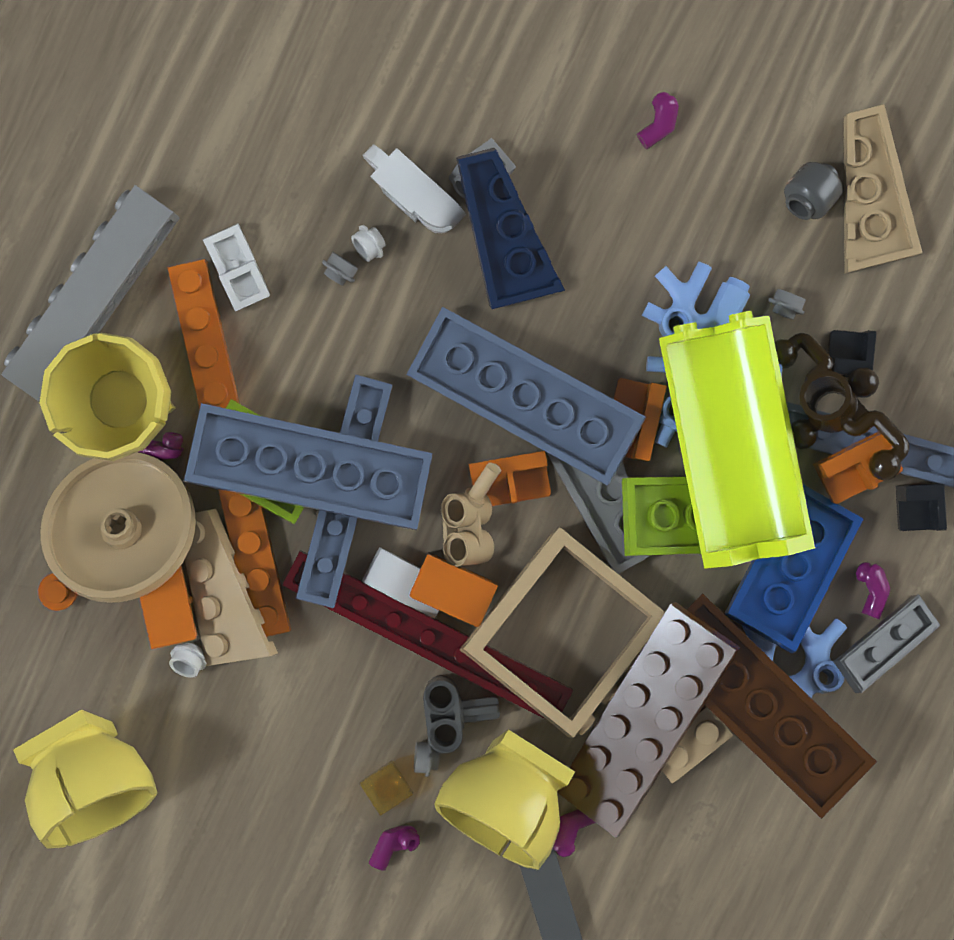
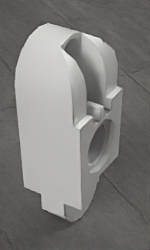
[363,144,466,233]

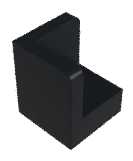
[828,330,876,378]
[896,484,947,531]

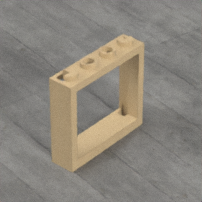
[460,527,665,738]

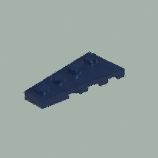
[456,148,565,309]

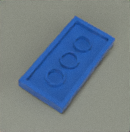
[724,484,863,653]

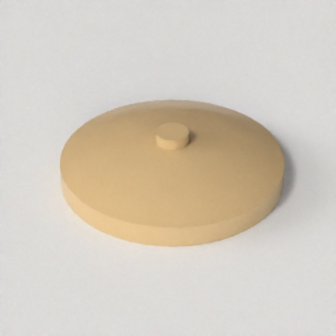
[40,452,196,603]

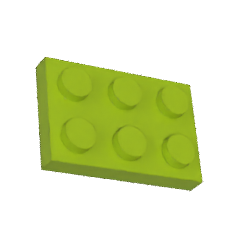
[622,477,701,556]

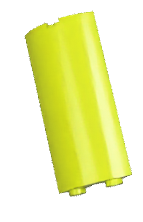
[659,311,815,569]

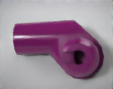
[636,92,679,149]
[138,432,184,460]
[856,562,890,620]
[553,809,596,857]
[368,825,420,871]

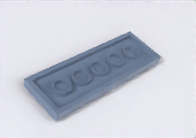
[406,307,646,486]
[184,403,433,530]

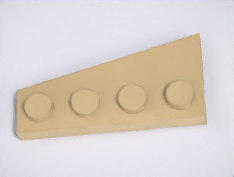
[844,104,922,274]
[185,509,278,666]

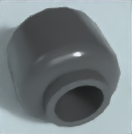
[784,162,842,220]

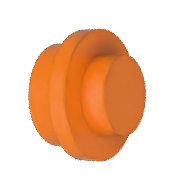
[38,573,77,611]

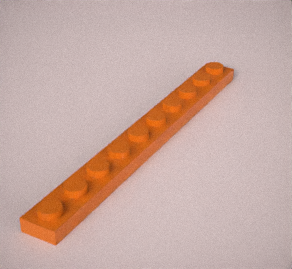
[167,259,291,637]

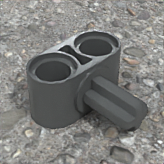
[423,675,500,753]

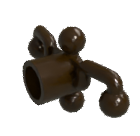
[775,333,910,480]

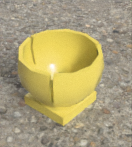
[39,333,176,461]
[13,710,158,849]
[434,729,575,870]

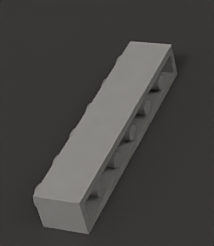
[1,185,180,402]

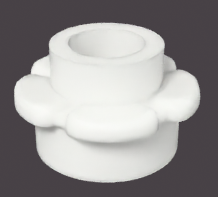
[351,225,386,262]
[169,643,207,678]

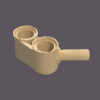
[441,462,501,567]

